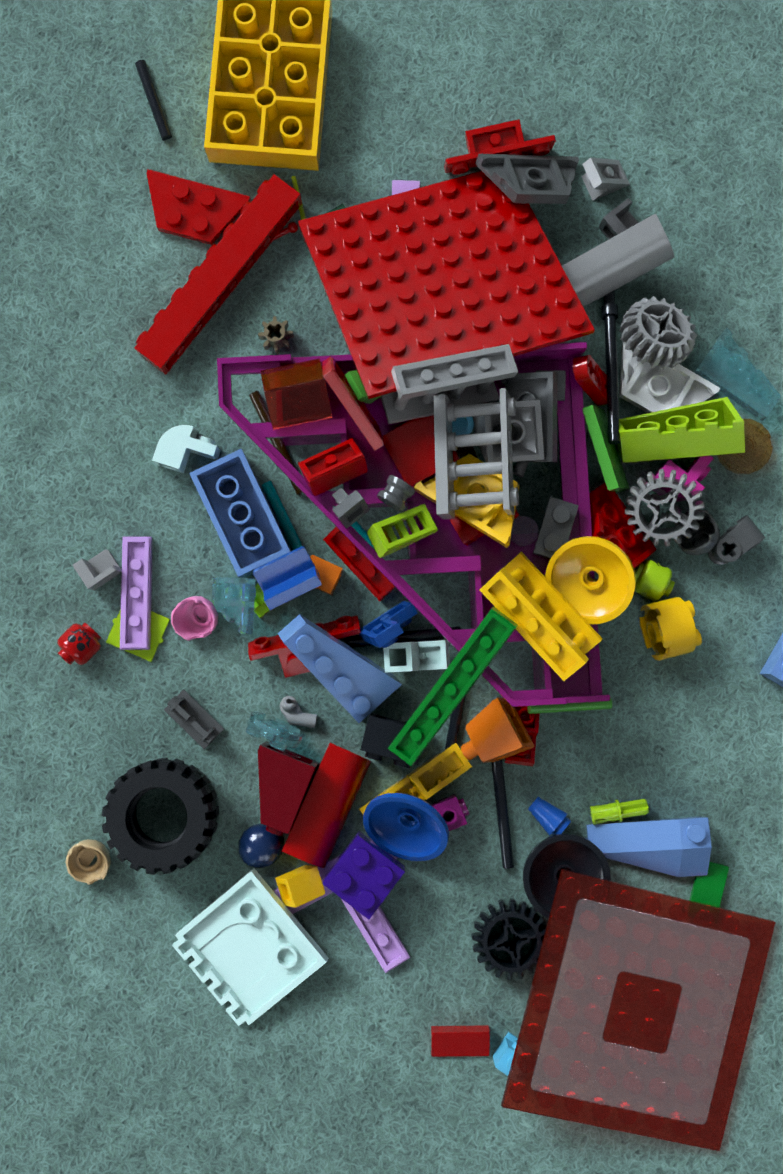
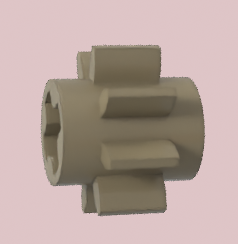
[258,316,294,354]

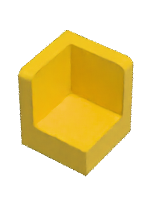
[275,865,325,908]

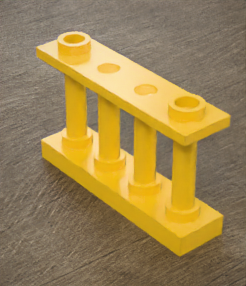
[479,551,603,681]

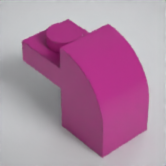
[653,456,714,502]

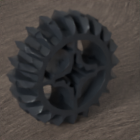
[471,898,550,980]

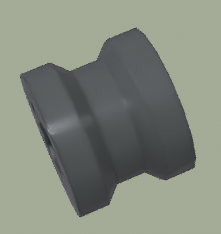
[377,475,415,512]

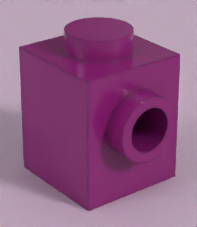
[430,794,469,831]

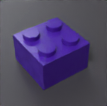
[322,831,405,920]

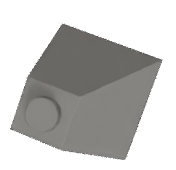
[473,400,544,463]

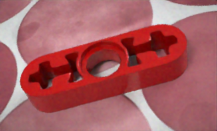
[573,355,607,406]

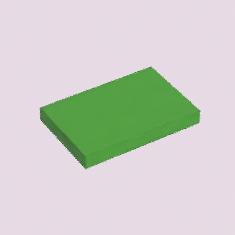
[582,405,630,492]

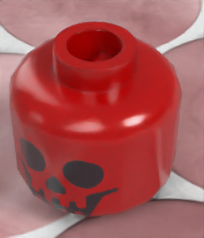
[57,623,101,665]

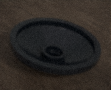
[523,833,611,923]

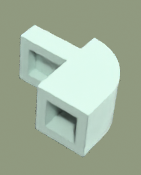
[152,425,221,473]
[383,640,450,673]

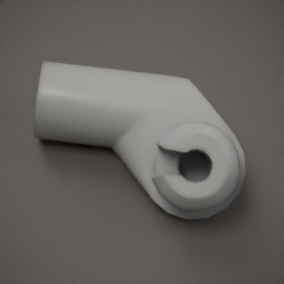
[280,696,317,728]

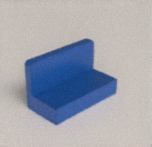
[253,546,322,610]

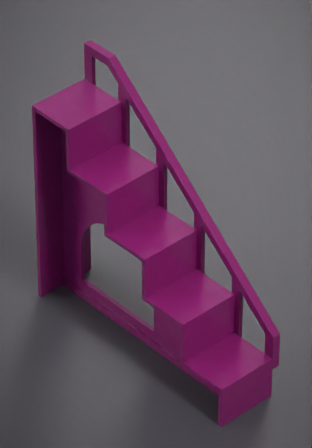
[217,342,610,707]

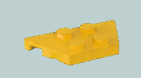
[414,454,519,548]

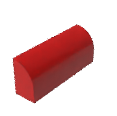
[282,743,371,868]

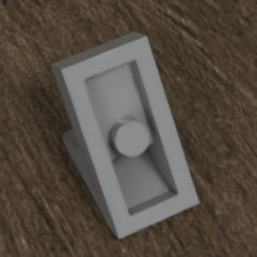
[581,157,630,201]

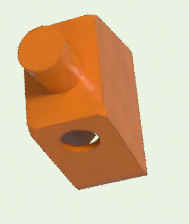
[461,697,534,763]

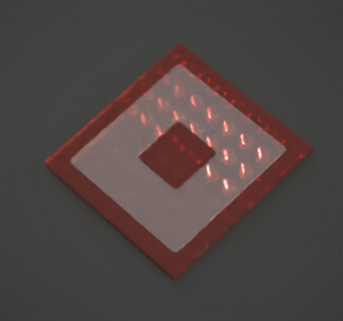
[501,869,775,1151]

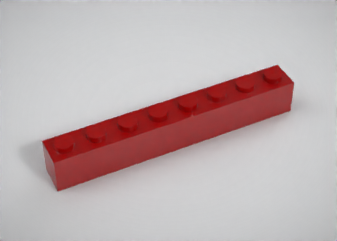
[134,174,302,375]

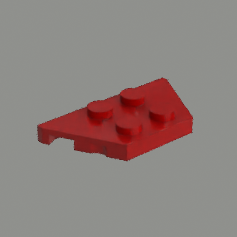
[146,169,251,245]

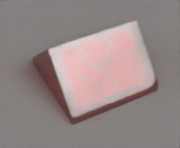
[260,359,332,430]

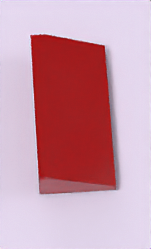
[298,438,368,496]
[431,1025,490,1057]

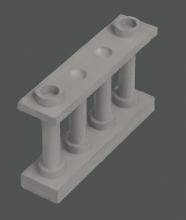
[380,344,518,424]
[434,388,519,519]

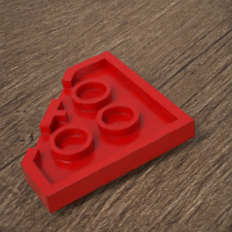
[589,483,657,568]

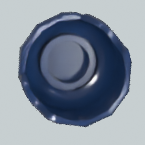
[238,823,285,869]

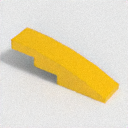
[358,743,472,816]

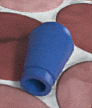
[528,796,571,836]

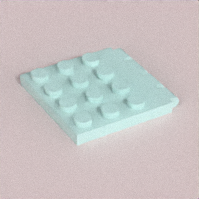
[172,868,329,1026]

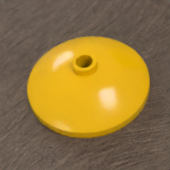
[545,536,636,625]

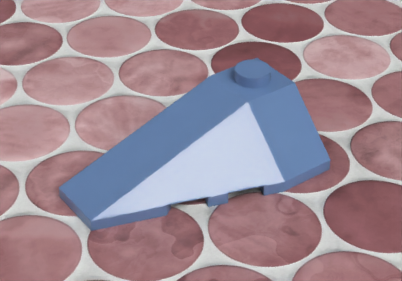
[586,817,712,877]

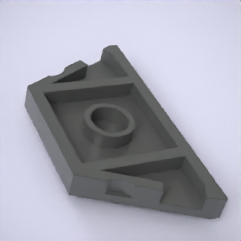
[476,154,579,204]

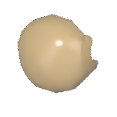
[65,839,111,885]

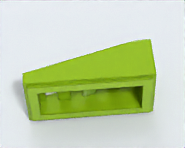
[367,503,438,558]

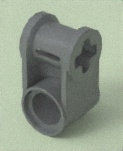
[708,515,765,565]

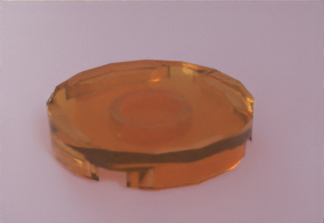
[717,419,773,474]

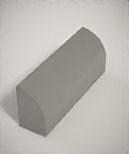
[562,213,675,307]

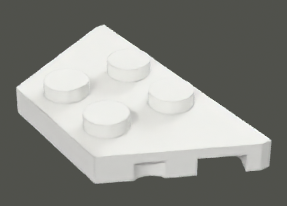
[619,342,720,413]

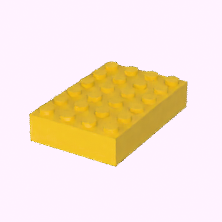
[204,0,332,171]

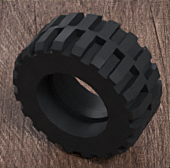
[102,758,219,875]

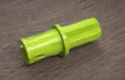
[590,799,649,825]

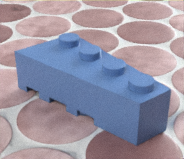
[278,614,402,723]

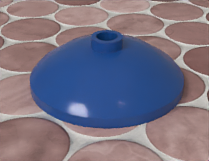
[363,793,449,861]

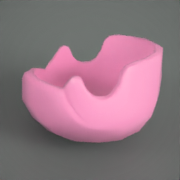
[171,596,218,641]

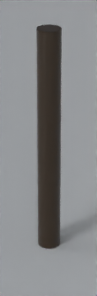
[249,391,303,495]

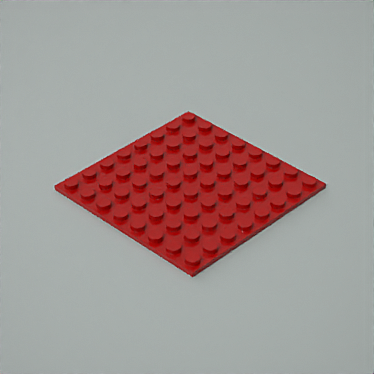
[298,171,595,399]

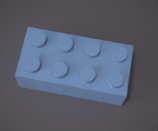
[189,449,291,579]

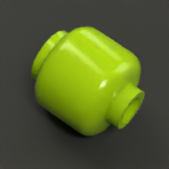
[634,559,675,601]

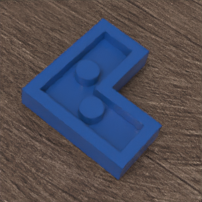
[359,601,418,648]

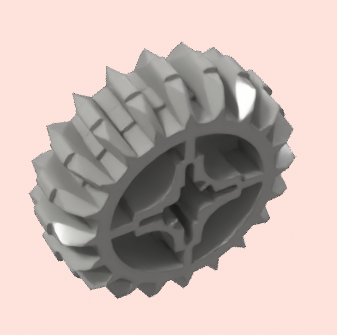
[619,296,697,370]
[625,469,705,547]

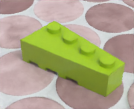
[617,397,745,463]

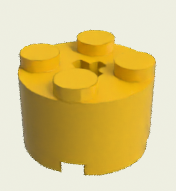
[639,597,702,661]

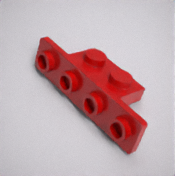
[444,119,556,175]
[248,616,361,678]

